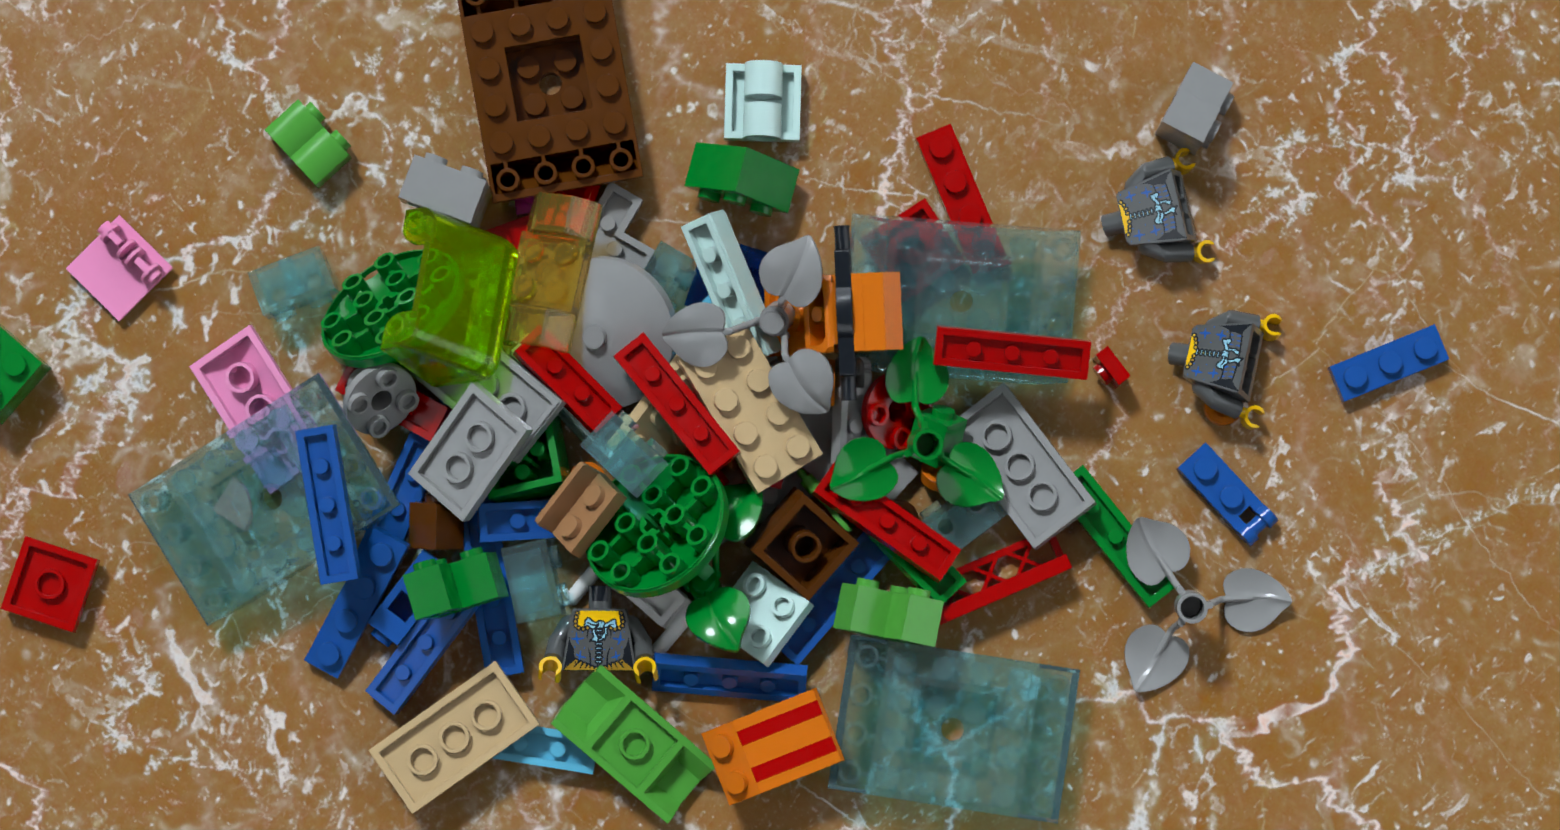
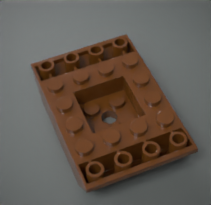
[458,0,644,204]

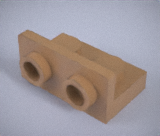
[535,461,627,558]

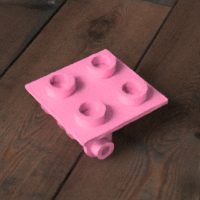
[66,215,173,322]

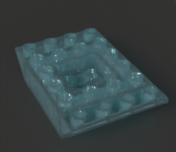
[850,213,1081,384]
[128,373,401,626]
[828,635,1080,824]

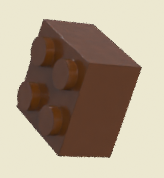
[744,486,859,601]

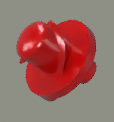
[861,374,932,450]

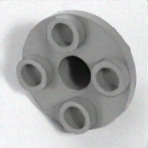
[343,363,419,438]

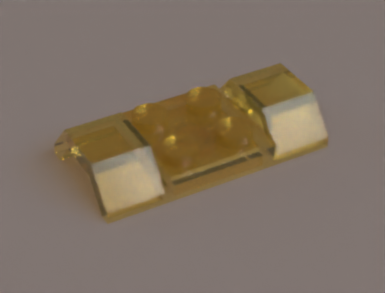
[501,192,603,354]

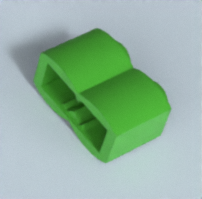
[265,99,352,189]

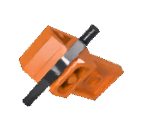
[764,225,903,401]

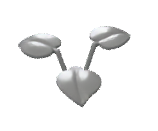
[662,235,834,415]
[1124,517,1292,692]

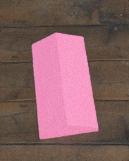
[189,325,317,494]

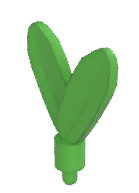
[797,469,854,532]

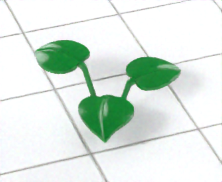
[829,336,1004,507]
[683,484,764,653]

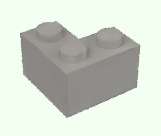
[1155,62,1235,155]
[398,152,491,234]

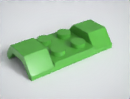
[550,665,715,824]

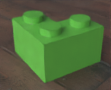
[833,578,944,647]

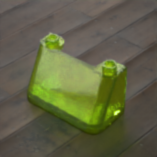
[380,207,518,387]

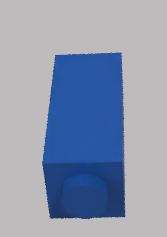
[367,549,439,648]

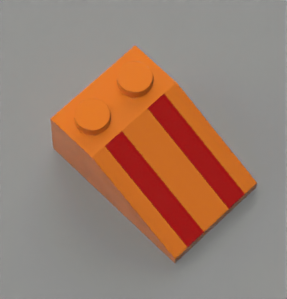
[701,688,845,806]

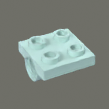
[724,60,802,142]
[733,561,814,667]

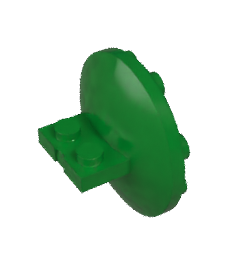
[321,249,463,368]
[586,454,729,598]

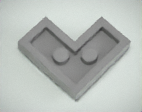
[573,183,657,271]

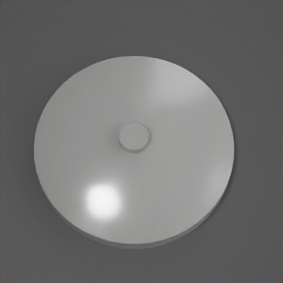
[529,256,676,407]

